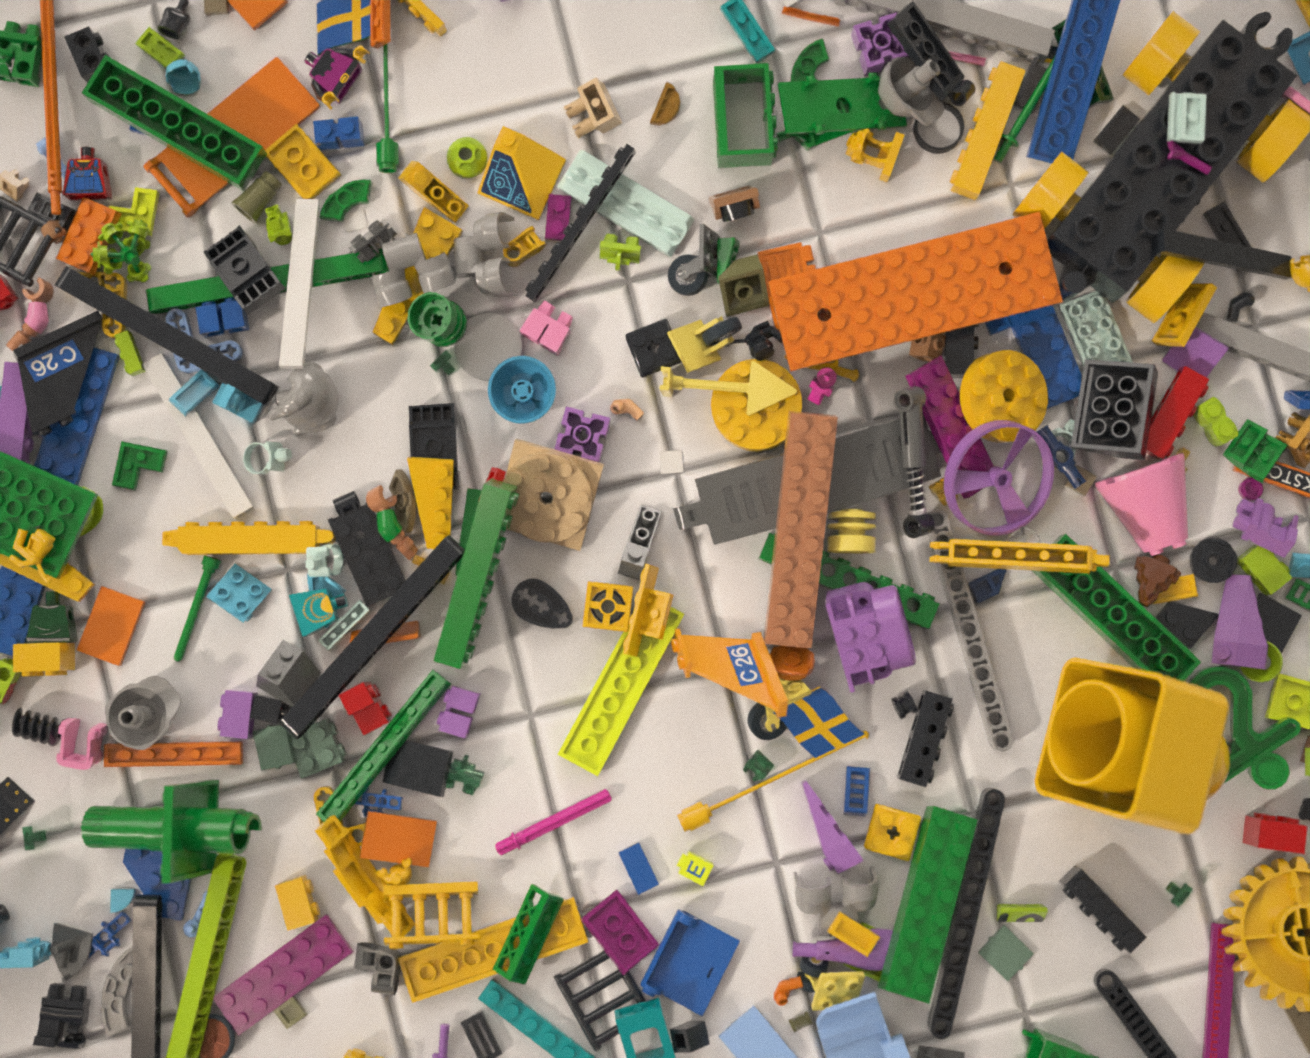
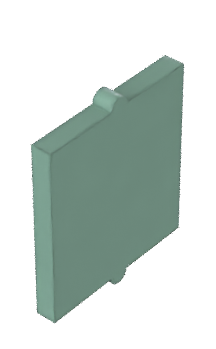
[253,725,295,771]
[978,925,1034,981]

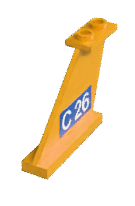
[671,628,788,718]

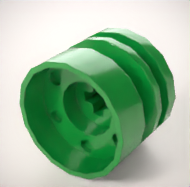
[407,292,467,347]

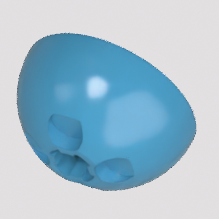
[488,356,556,424]

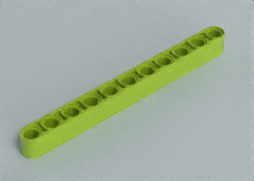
[166,854,246,1058]

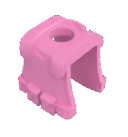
[56,718,108,770]

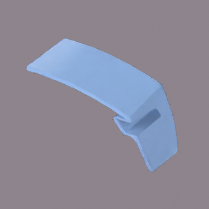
[816,992,910,1058]

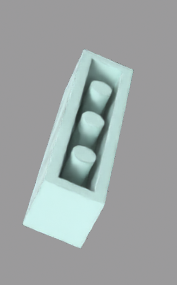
[318,600,371,651]

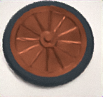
[199,1014,235,1058]

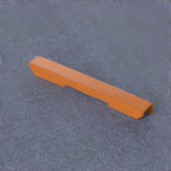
[782,6,840,27]

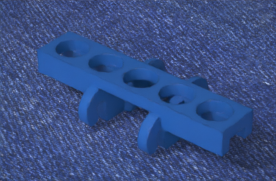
[355,787,403,817]
[87,911,132,960]

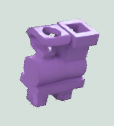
[1232,497,1299,558]

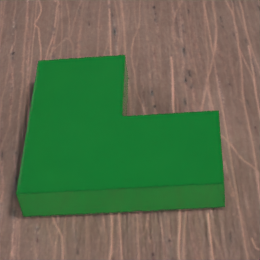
[112,441,168,490]

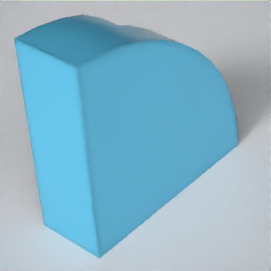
[110,889,136,913]

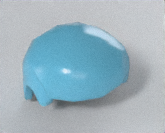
[165,59,201,95]

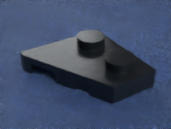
[1155,601,1219,649]

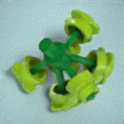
[90,220,152,283]

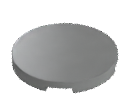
[454,313,523,381]

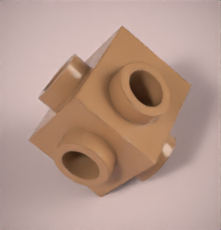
[909,334,946,362]

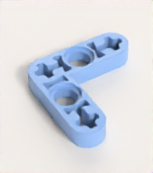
[166,308,243,373]

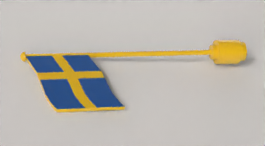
[677,686,869,832]

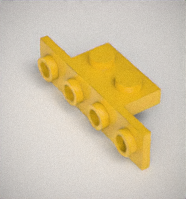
[623,564,674,657]

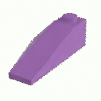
[1212,574,1268,669]
[801,780,863,874]

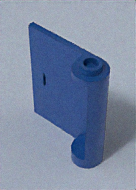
[640,909,740,1017]

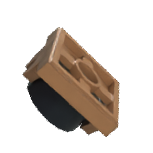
[708,185,760,222]

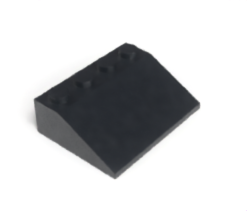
[1071,359,1158,460]

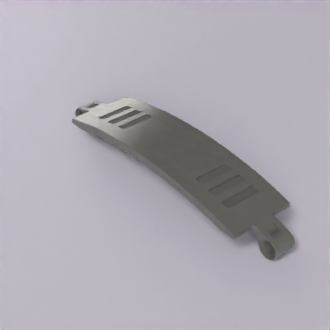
[673,413,941,545]

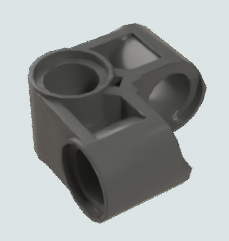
[354,942,401,996]

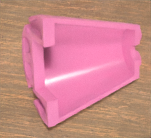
[1094,453,1188,556]

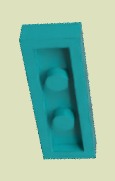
[720,0,775,64]

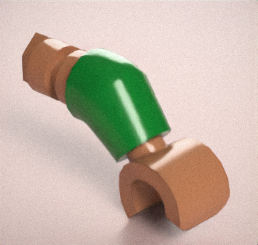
[366,485,418,560]

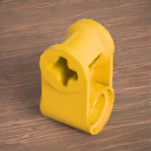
[503,226,547,267]

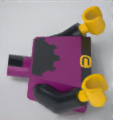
[304,46,370,110]

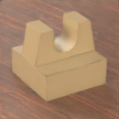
[0,169,29,202]

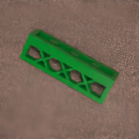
[493,884,564,985]

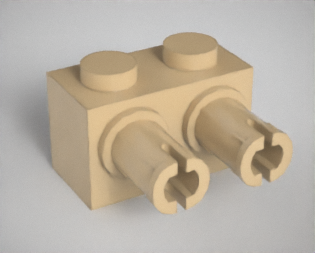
[563,77,622,139]

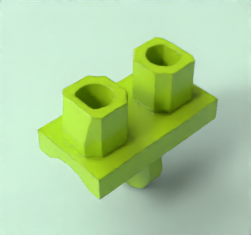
[265,205,293,245]
[599,233,641,271]

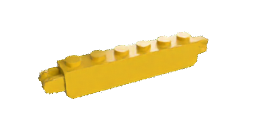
[162,521,336,555]
[930,539,1110,573]

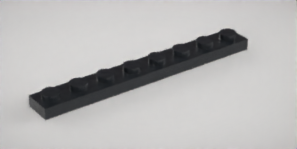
[525,144,636,303]

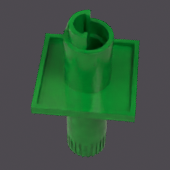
[81,779,262,883]

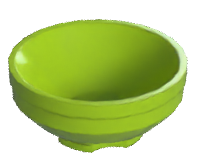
[447,137,488,179]
[1240,642,1283,682]

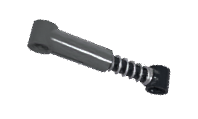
[894,386,935,539]

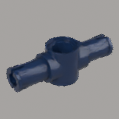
[1037,424,1086,489]

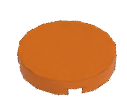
[770,645,815,681]

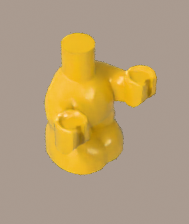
[377,858,412,885]

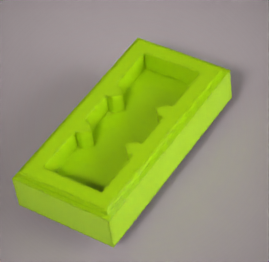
[135,27,185,68]

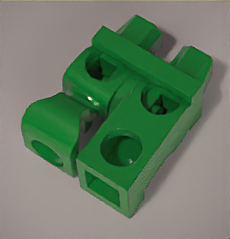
[0,21,42,88]

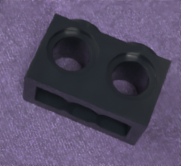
[64,26,110,83]

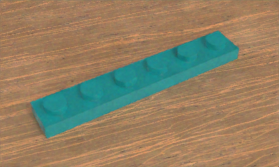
[478,978,596,1058]

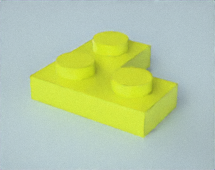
[109,187,160,236]

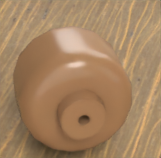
[41,220,67,244]

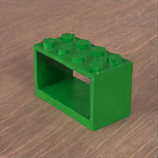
[713,63,778,168]

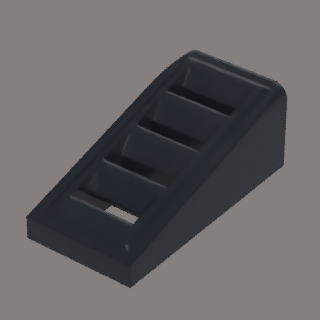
[28,192,76,232]

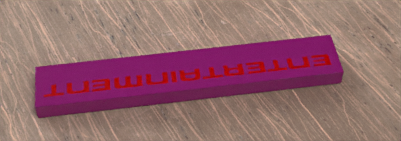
[1202,922,1235,1058]

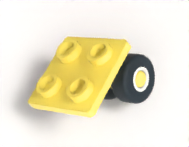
[797,957,865,1011]

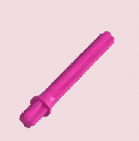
[495,789,612,856]

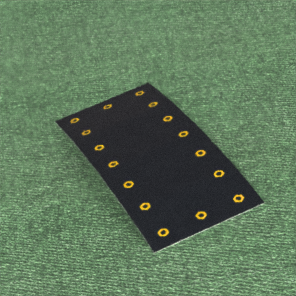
[0,777,34,835]

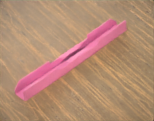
[948,51,986,66]

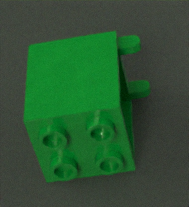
[1022,1028,1092,1058]

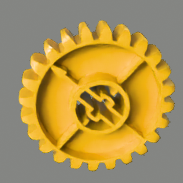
[1221,856,1310,1012]

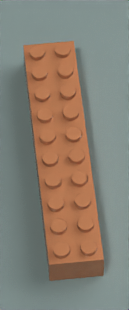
[764,411,838,648]

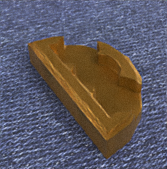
[650,81,680,126]

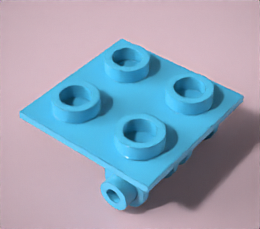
[206,564,272,623]

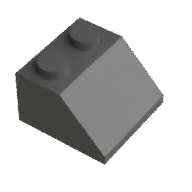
[256,640,321,707]

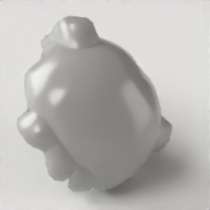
[268,361,338,436]

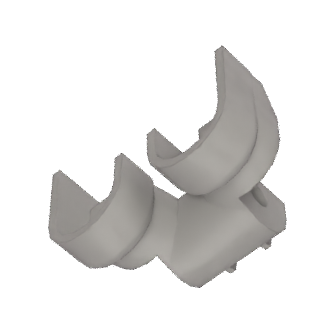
[452,212,519,297]
[372,233,456,307]
[793,866,878,937]

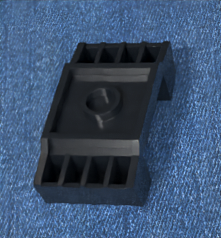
[203,225,286,315]
[409,403,461,491]

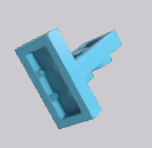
[212,383,264,424]

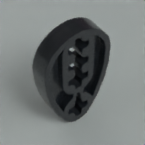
[511,579,573,629]

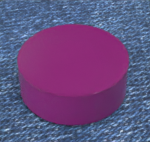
[1238,477,1263,501]

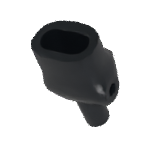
[157,0,190,40]

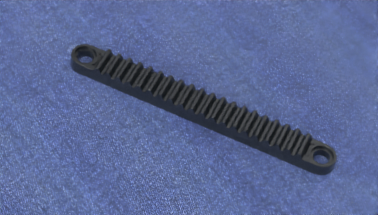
[1093,969,1177,1058]

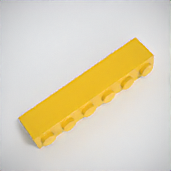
[949,61,1026,200]

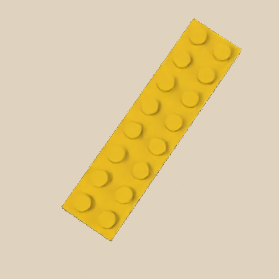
[398,897,589,1003]

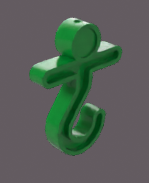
[1188,666,1301,789]

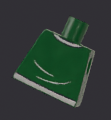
[26,591,78,642]

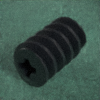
[12,708,65,747]

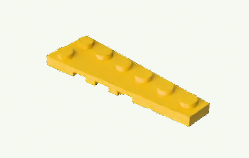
[372,207,463,345]

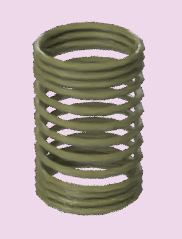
[788,1011,813,1033]

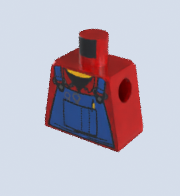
[62,147,112,200]

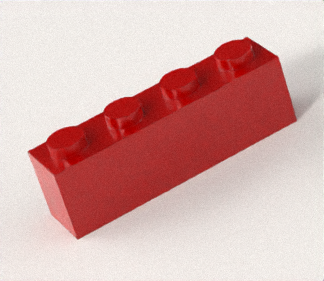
[1146,366,1210,460]

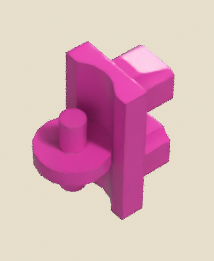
[807,367,837,405]

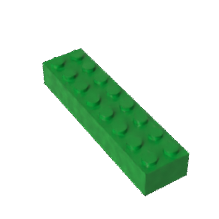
[82,55,267,191]
[433,479,519,669]
[1032,534,1201,682]
[878,806,977,1004]

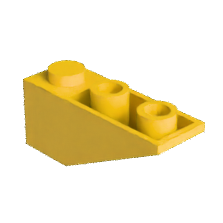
[398,161,469,223]

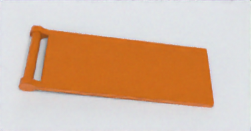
[143,57,320,218]

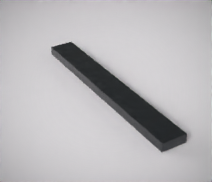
[1158,228,1292,280]

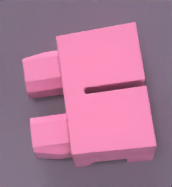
[519,301,573,356]

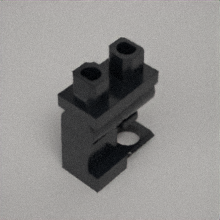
[33,983,91,1049]

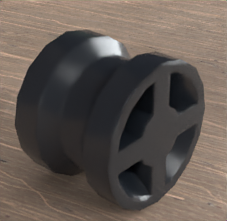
[891,691,918,719]

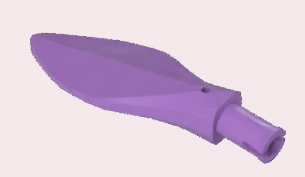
[793,928,893,971]

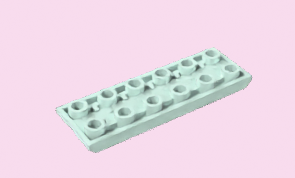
[557,150,695,257]
[1060,291,1154,414]

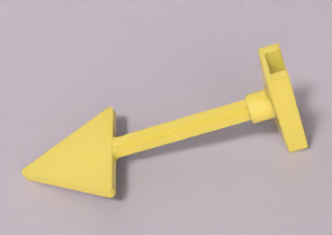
[660,361,797,416]

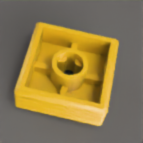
[864,804,921,861]

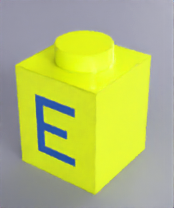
[676,850,714,886]

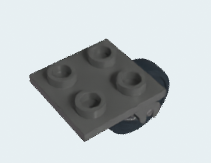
[668,224,720,296]

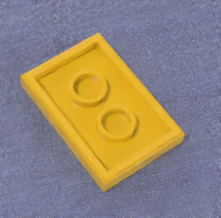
[265,124,341,199]
[1152,283,1217,347]

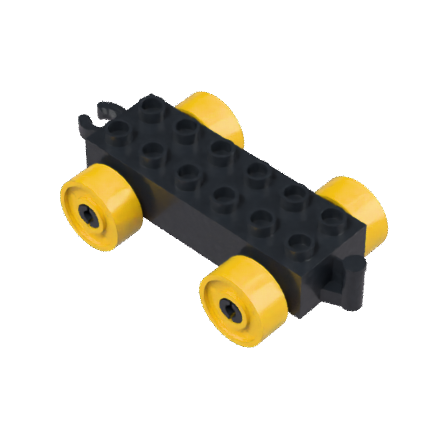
[1012,11,1310,323]

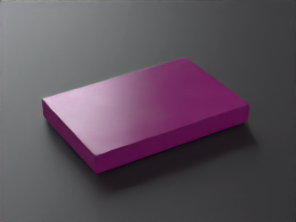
[581,889,659,975]

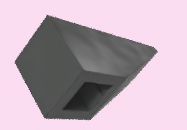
[618,505,662,580]

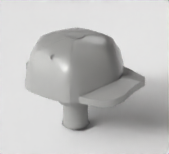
[878,57,944,127]
[105,676,181,750]

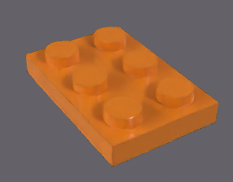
[56,197,122,275]

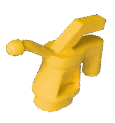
[9,528,56,584]

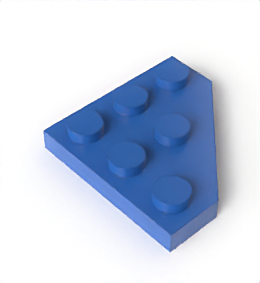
[123,849,192,921]

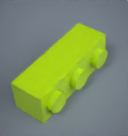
[114,330,146,376]

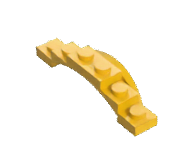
[314,815,415,937]

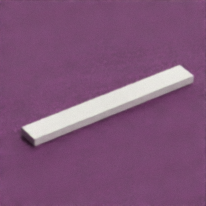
[279,199,320,369]
[142,353,254,519]

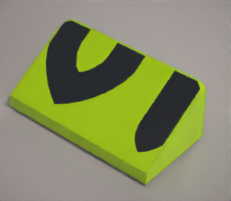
[997,904,1048,922]

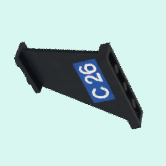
[13,311,103,437]

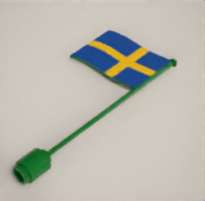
[317,0,399,173]

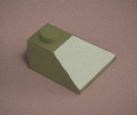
[718,254,770,317]

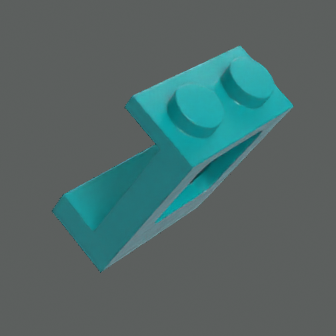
[614,997,675,1058]

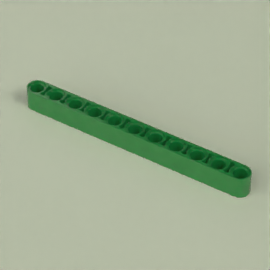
[145,248,390,314]

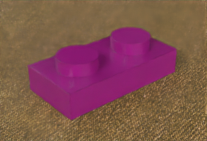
[545,194,572,241]

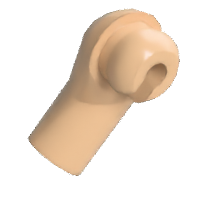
[610,399,644,421]

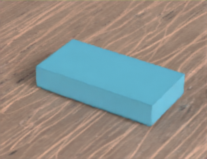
[169,369,218,417]

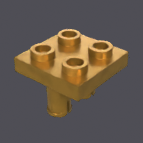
[1275,412,1310,469]

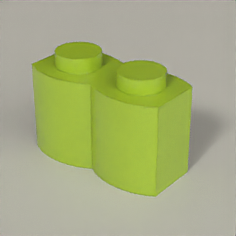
[1193,397,1238,447]

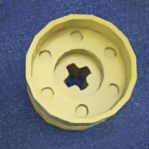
[827,509,876,554]

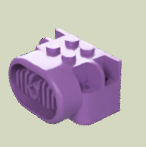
[826,582,916,693]

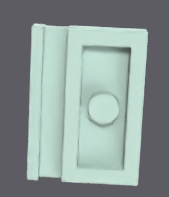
[1167,92,1206,143]

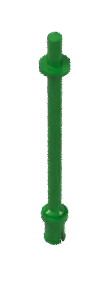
[994,57,1055,163]

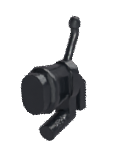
[725,321,783,361]

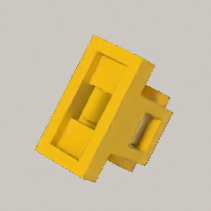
[845,128,905,182]

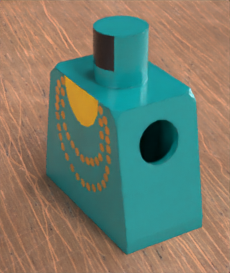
[289,589,348,637]

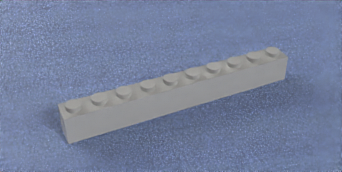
[831,0,1055,63]

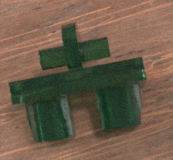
[446,754,485,795]

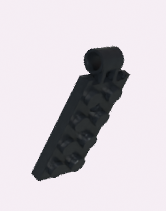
[887,1,976,106]
[328,491,406,606]

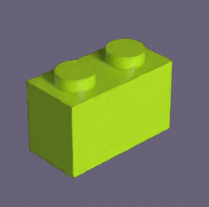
[1237,544,1292,595]

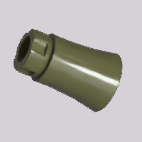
[231,171,282,224]

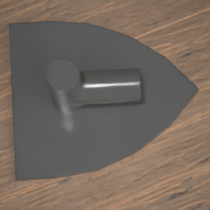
[50,923,93,980]

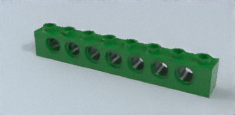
[758,532,940,629]

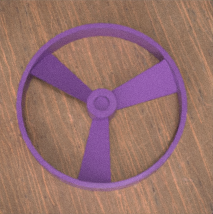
[944,420,1054,536]

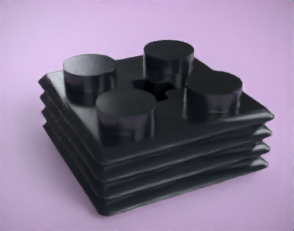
[625,319,682,378]

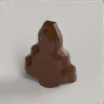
[1134,554,1181,607]

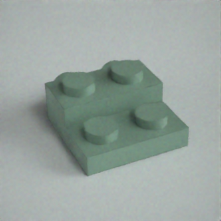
[289,718,347,779]

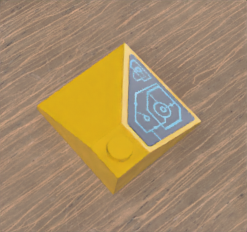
[477,126,566,220]

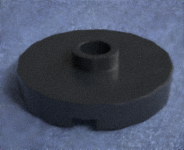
[1190,538,1237,583]

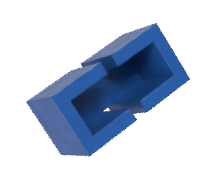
[313,116,365,151]
[195,298,250,338]

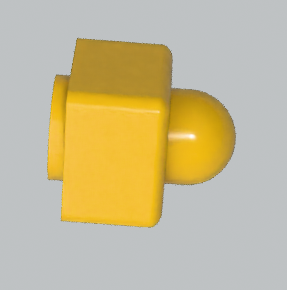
[1035,658,1230,834]

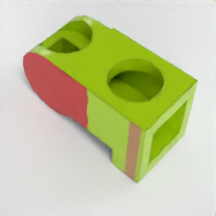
[0,657,22,705]

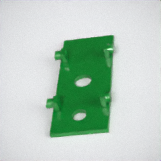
[778,72,907,135]

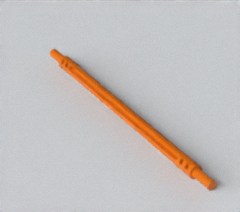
[40,0,62,215]

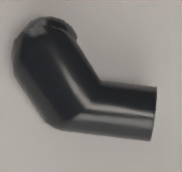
[1226,292,1255,322]

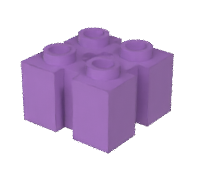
[851,12,909,76]
[554,406,611,463]

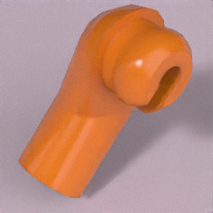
[774,976,803,1006]

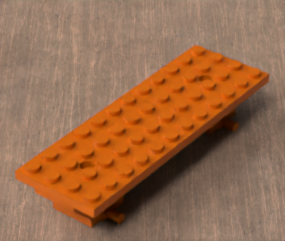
[768,212,1063,372]

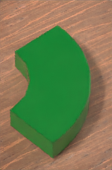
[790,38,829,82]
[319,179,372,222]

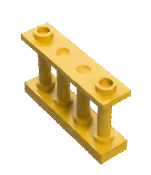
[384,882,479,949]

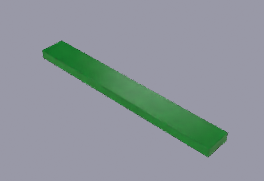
[316,669,451,822]

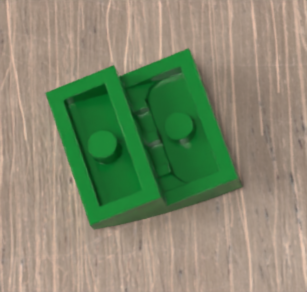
[1223,419,1287,483]

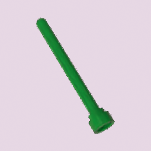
[174,555,222,662]

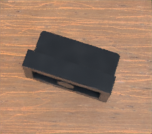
[1013,57,1047,113]

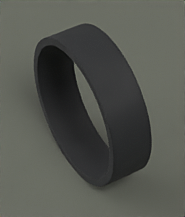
[913,102,964,154]

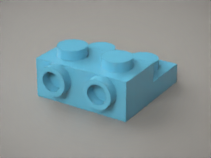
[0,937,52,968]

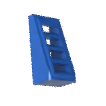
[843,766,870,817]

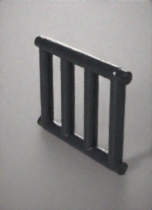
[0,196,63,287]
[554,951,646,1051]

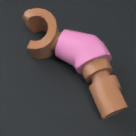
[6,277,54,351]

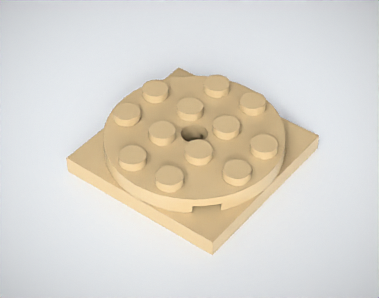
[503,438,604,551]

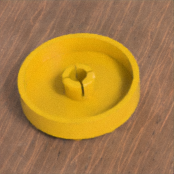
[960,350,1048,443]
[711,359,802,452]

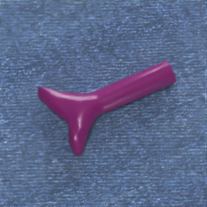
[1167,140,1212,175]

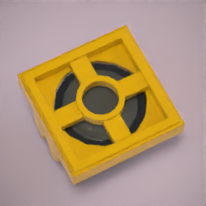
[582,581,634,632]

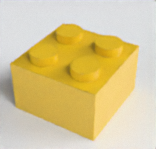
[13,643,75,677]

